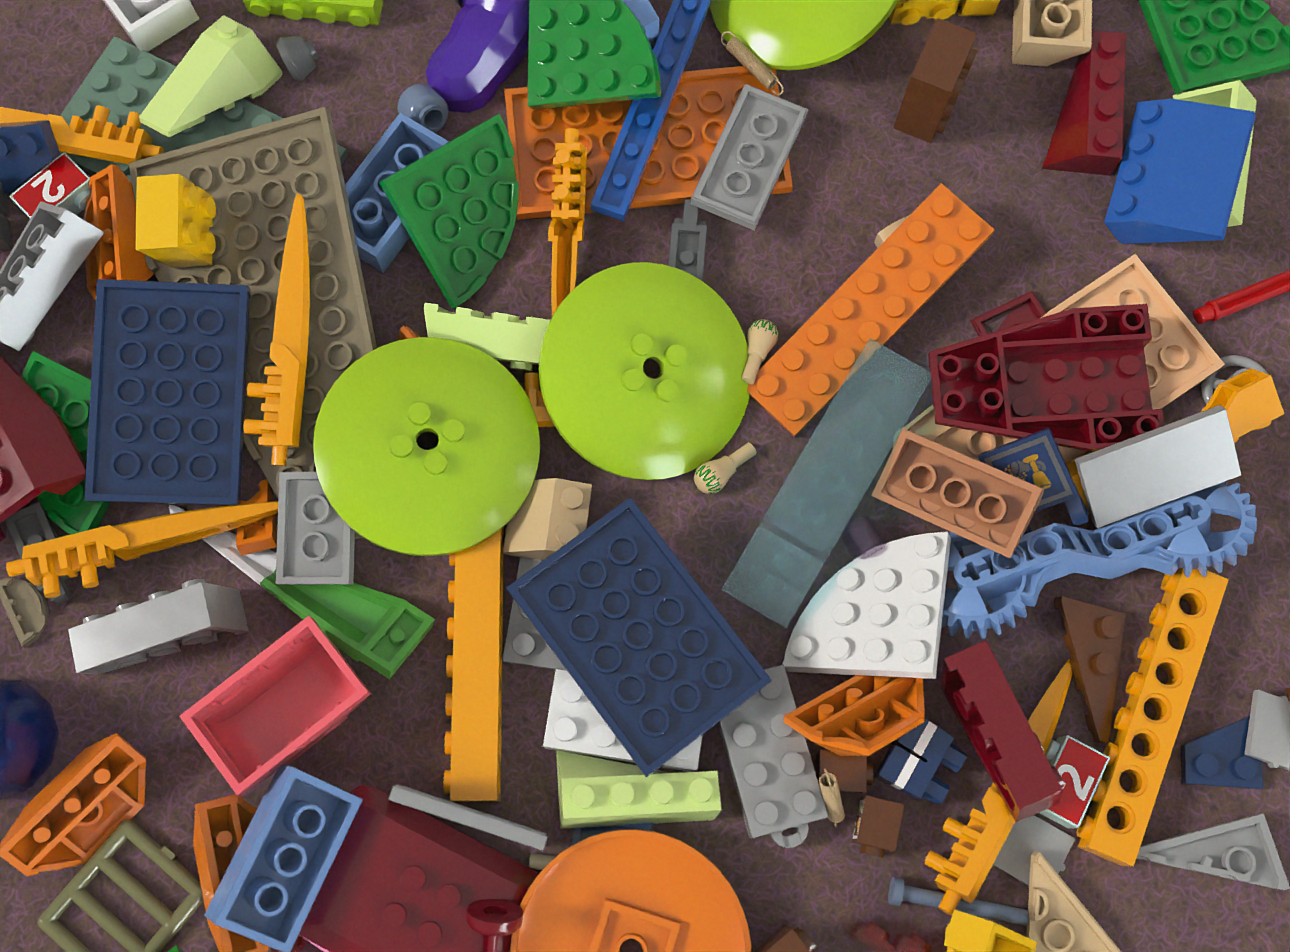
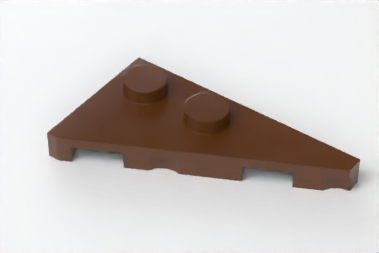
[1054,596,1126,743]

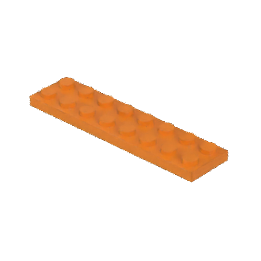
[747,183,995,438]

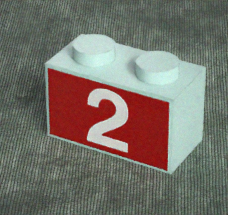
[9,152,92,218]
[1039,735,1110,828]

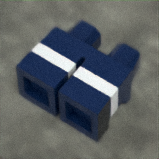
[873,718,968,805]

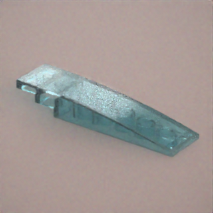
[721,339,931,628]

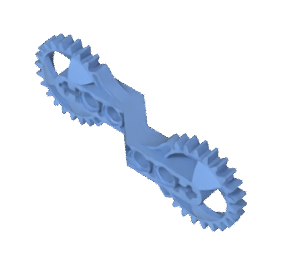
[941,481,1257,639]

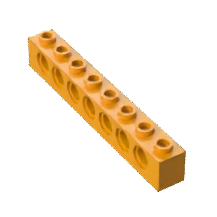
[1077,568,1229,866]

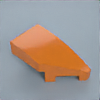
[236,479,277,556]

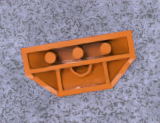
[84,164,154,300]
[783,675,925,756]
[0,733,146,876]
[193,794,270,952]

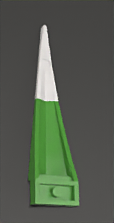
[169,505,435,679]

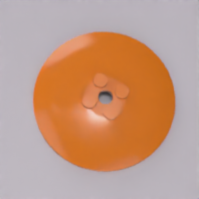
[510,829,751,952]

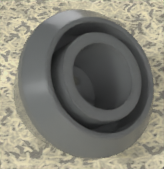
[276,36,319,82]

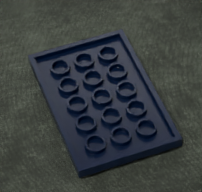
[84,279,250,505]
[506,497,772,778]

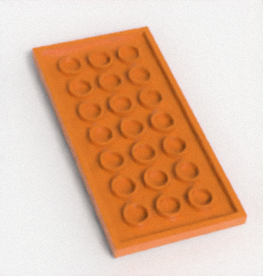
[504,66,793,220]

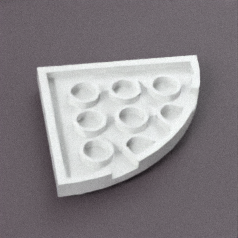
[783,532,951,679]

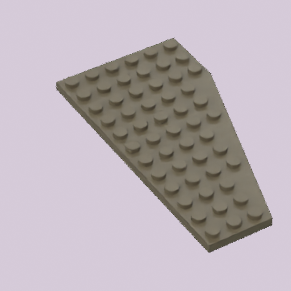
[129,107,377,540]

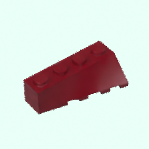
[1041,30,1126,176]

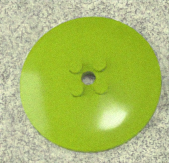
[710,0,899,70]
[539,262,750,480]
[313,337,540,556]

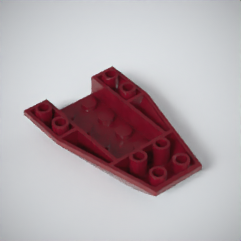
[928,304,1165,451]
[0,355,86,542]

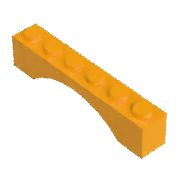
[1065,368,1284,513]

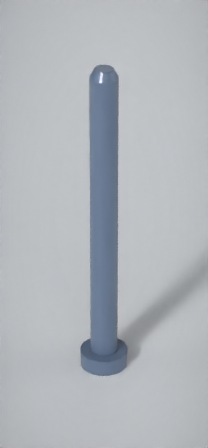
[888,877,1029,926]

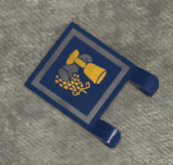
[978,428,1089,534]

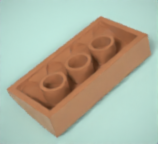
[871,428,1045,559]

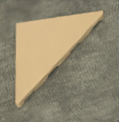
[1026,851,1121,952]

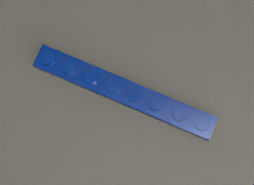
[591,0,712,221]

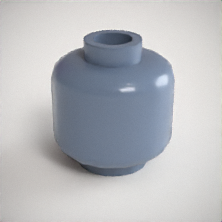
[397,84,449,133]

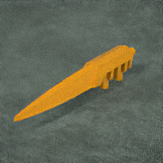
[0,105,164,165]
[548,128,587,316]
[243,193,310,466]
[6,501,278,598]
[925,659,1073,916]

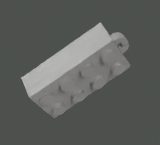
[717,664,828,848]

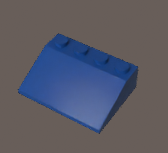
[1104,98,1256,244]

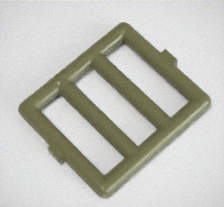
[37,819,203,952]

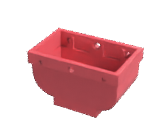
[179,616,371,796]

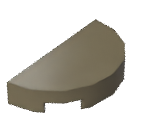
[0,578,49,648]

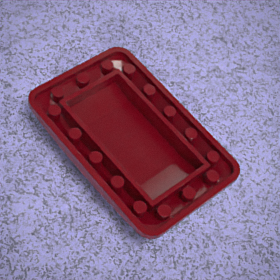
[299,785,539,952]

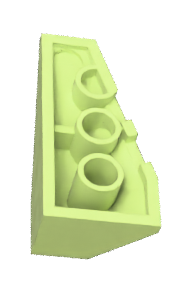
[139,15,282,137]

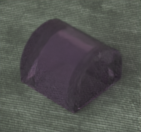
[840,515,886,560]

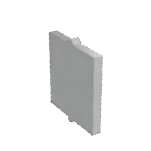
[1244,690,1290,771]
[993,815,1075,886]

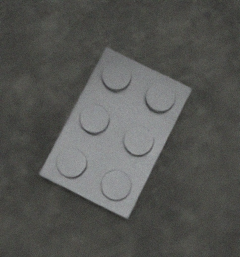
[276,472,355,585]

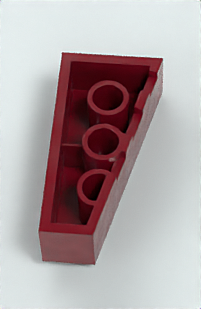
[941,640,1064,822]

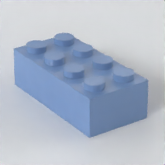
[345,112,449,273]
[204,764,363,952]

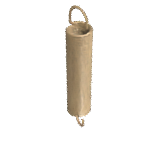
[721,31,783,95]
[819,768,845,828]

